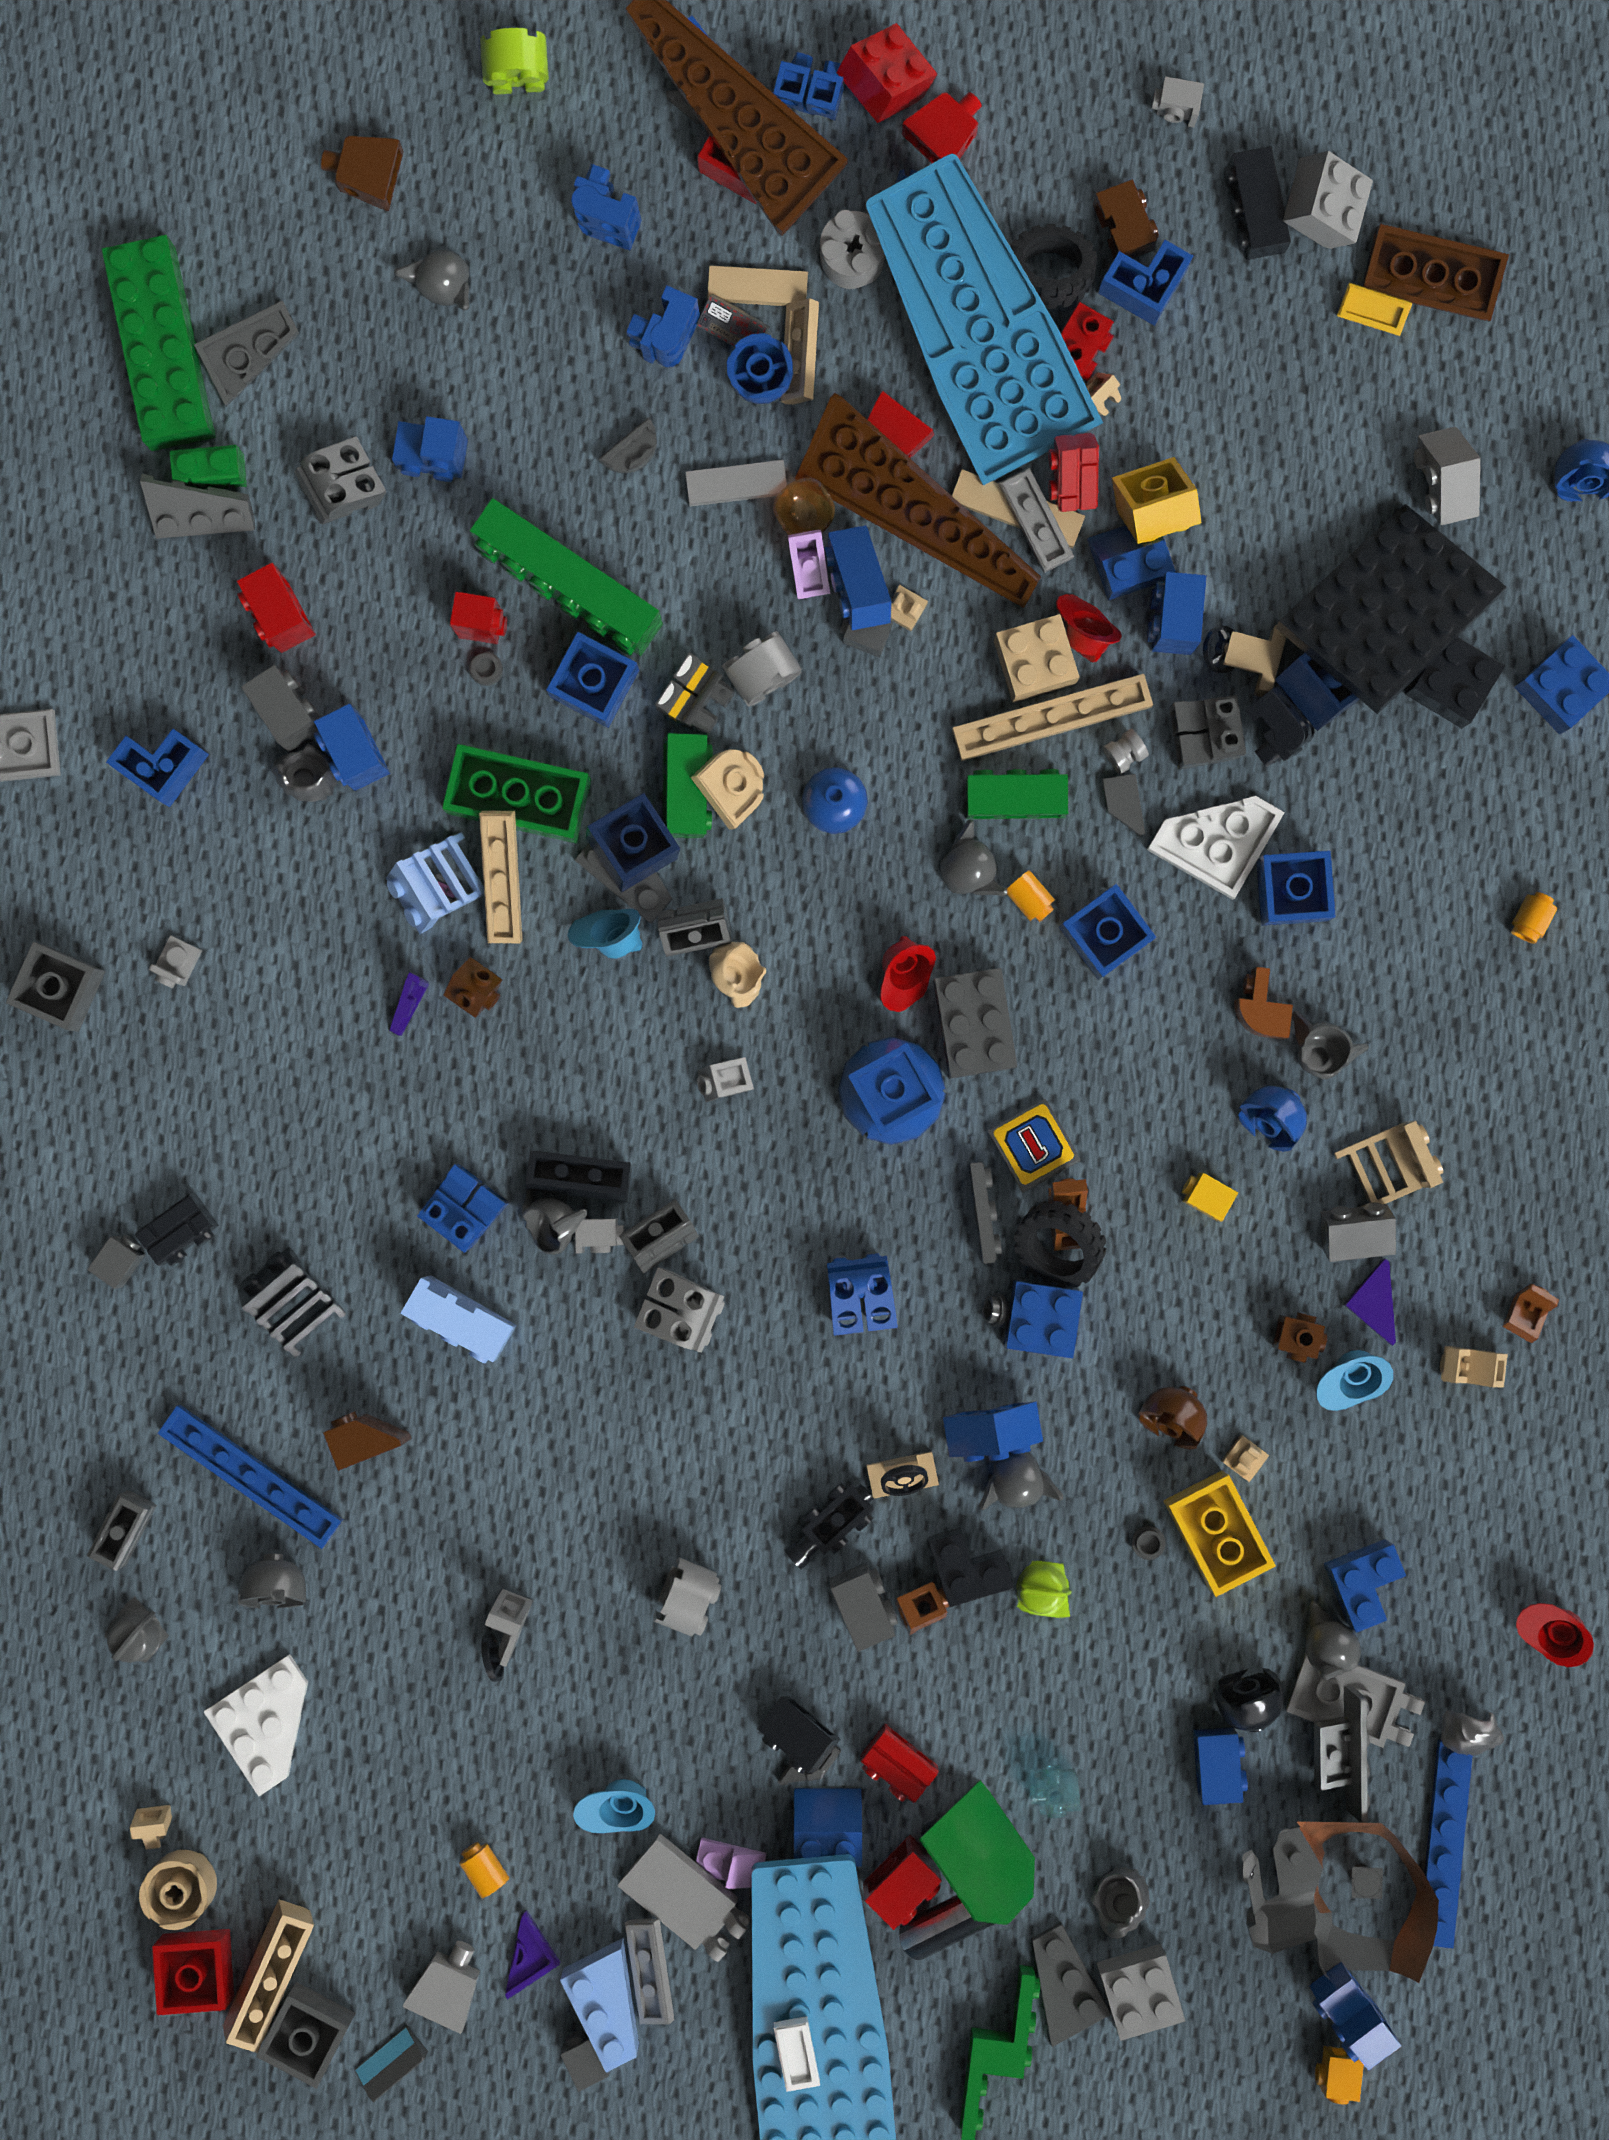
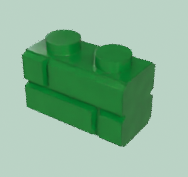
[170,445,247,490]

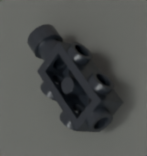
[784,1481,874,1570]

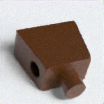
[321,136,404,211]

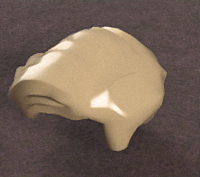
[709,942,766,1008]

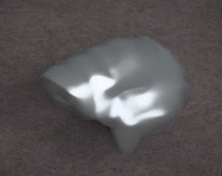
[271,744,337,802]
[1440,1710,1504,1755]
[1091,1867,1150,1939]

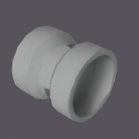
[1102,729,1149,774]

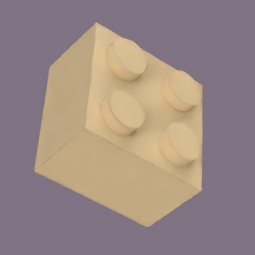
[994,614,1080,703]

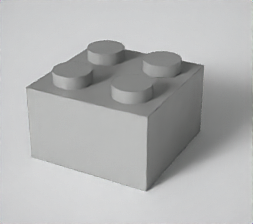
[1283,151,1373,249]
[1096,1943,1185,2041]

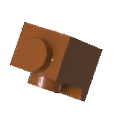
[895,1582,949,1635]

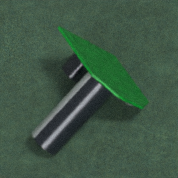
[899,1780,1035,1960]

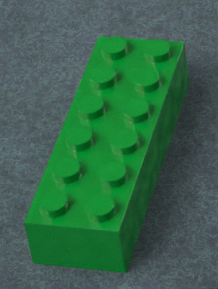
[102,235,216,451]
[470,498,663,657]

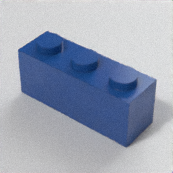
[823,525,891,630]

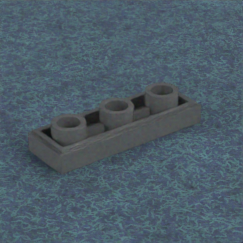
[968,1162,1002,1264]

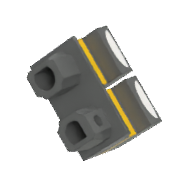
[655,652,735,734]

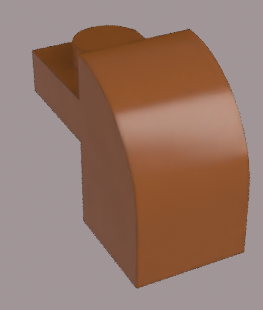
[1234,967,1293,1040]
[1048,1178,1088,1251]

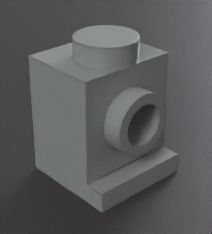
[1151,77,1204,128]
[575,1218,624,1253]

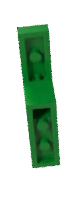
[959,1965,1040,2140]

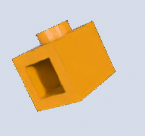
[1315,2046,1363,2104]

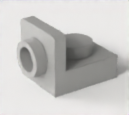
[148,935,202,988]
[697,1057,754,1102]

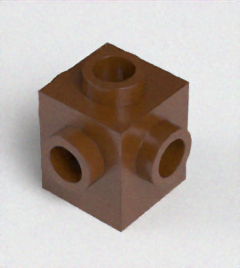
[443,957,503,1018]
[1272,1312,1327,1363]

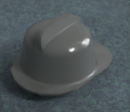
[105,1596,169,1663]

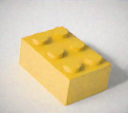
[1163,1470,1276,1597]

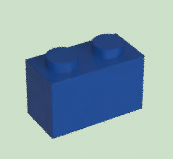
[1193,1727,1248,1805]

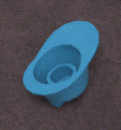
[567,908,642,959]
[1316,1350,1393,1411]
[573,1779,655,1833]

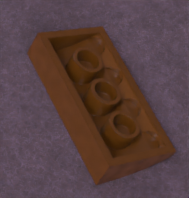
[1363,224,1509,322]

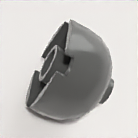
[238,1553,306,1609]

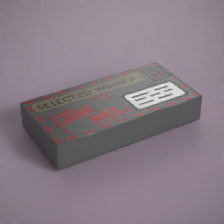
[697,294,770,347]

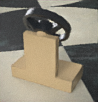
[1203,625,1286,697]
[867,1451,939,1499]

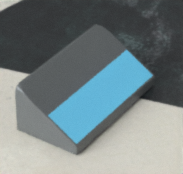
[355,2025,428,2102]

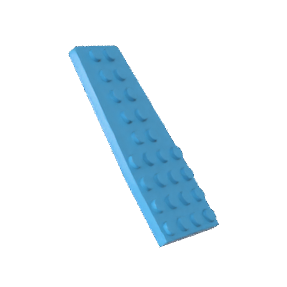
[866,154,1103,486]
[752,1854,896,2140]

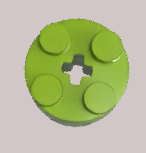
[480,28,549,94]

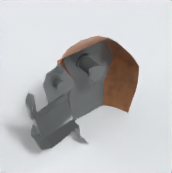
[1242,1821,1439,1986]

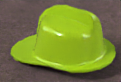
[1016,1561,1072,1618]

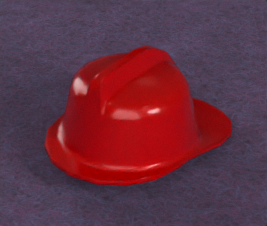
[1056,594,1122,662]
[880,936,936,1012]
[1516,1603,1594,1667]

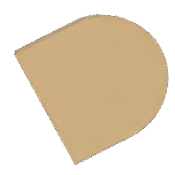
[691,749,764,830]

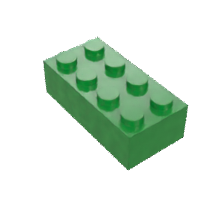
[442,744,592,844]

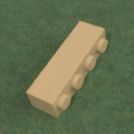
[223,1899,314,2053]

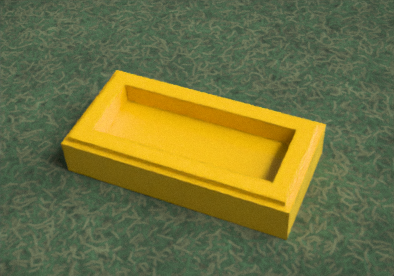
[1337,282,1412,336]

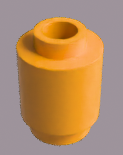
[1511,892,1557,944]

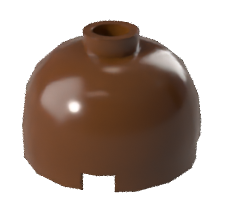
[1138,1386,1207,1450]

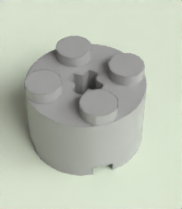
[820,210,885,289]
[722,631,802,707]
[653,1557,721,1636]

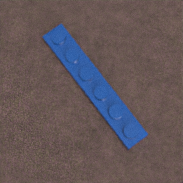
[157,1405,344,1549]
[1424,1740,1473,1949]

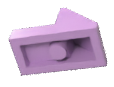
[788,530,830,599]
[696,1837,767,1889]

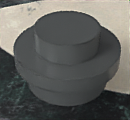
[982,1293,1010,1327]
[1131,1526,1166,1560]

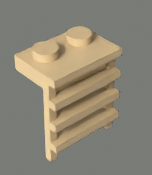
[1334,1121,1443,1207]

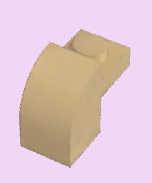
[1440,1346,1508,1387]

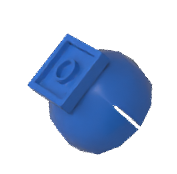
[838,1037,946,1145]

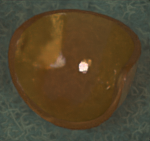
[773,478,835,535]

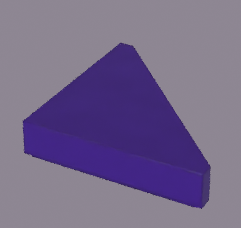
[389,972,429,1036]
[1344,1258,1396,1346]
[505,1910,561,2000]

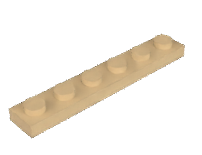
[952,674,1153,761]

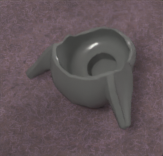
[394,250,469,311]
[939,819,1008,896]
[1292,1011,1369,1080]
[521,1190,587,1255]
[979,1452,1064,1510]
[1305,1601,1361,1681]

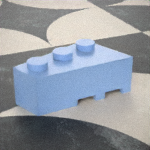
[400,1275,517,1364]
[560,1937,639,2073]

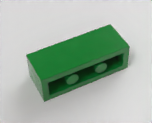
[662,733,713,838]
[966,769,1068,819]

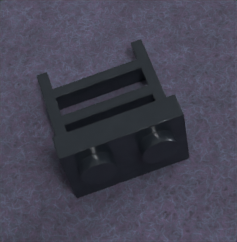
[238,1246,346,1358]

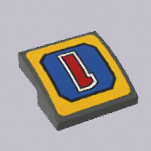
[988,1098,1081,1193]

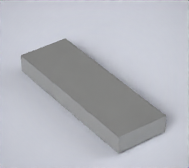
[686,460,788,507]
[999,468,1074,573]
[625,1919,675,2024]

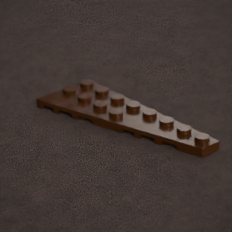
[626,0,848,236]
[795,393,1041,608]

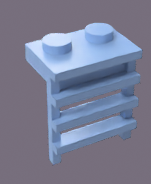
[386,832,485,934]

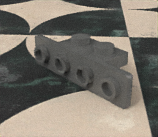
[1314,1685,1370,1823]

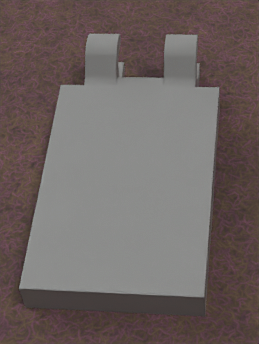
[1286,1653,1425,1748]
[617,1834,751,1962]

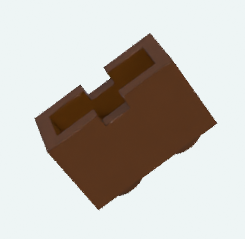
[1093,179,1159,259]

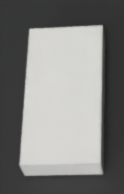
[774,2016,820,2092]

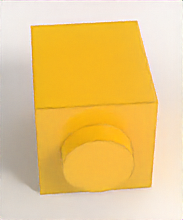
[1182,1173,1238,1222]

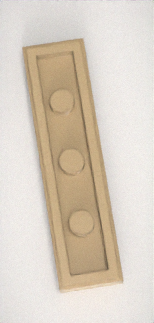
[952,469,1085,548]
[479,811,522,943]

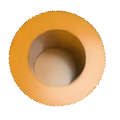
[1007,870,1055,922]
[459,1842,510,1898]

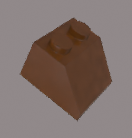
[323,1411,412,1471]

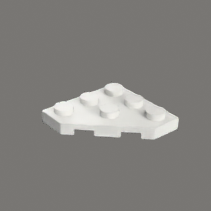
[1147,796,1285,900]
[204,1654,308,1797]

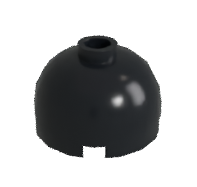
[1213,1668,1283,1732]

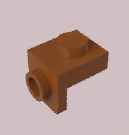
[1502,1284,1559,1343]

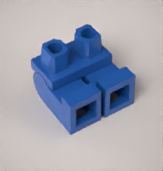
[773,52,844,121]
[571,164,642,251]
[626,285,700,367]
[417,1164,509,1253]
[827,1253,898,1336]

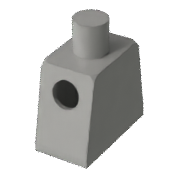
[402,1941,480,2034]

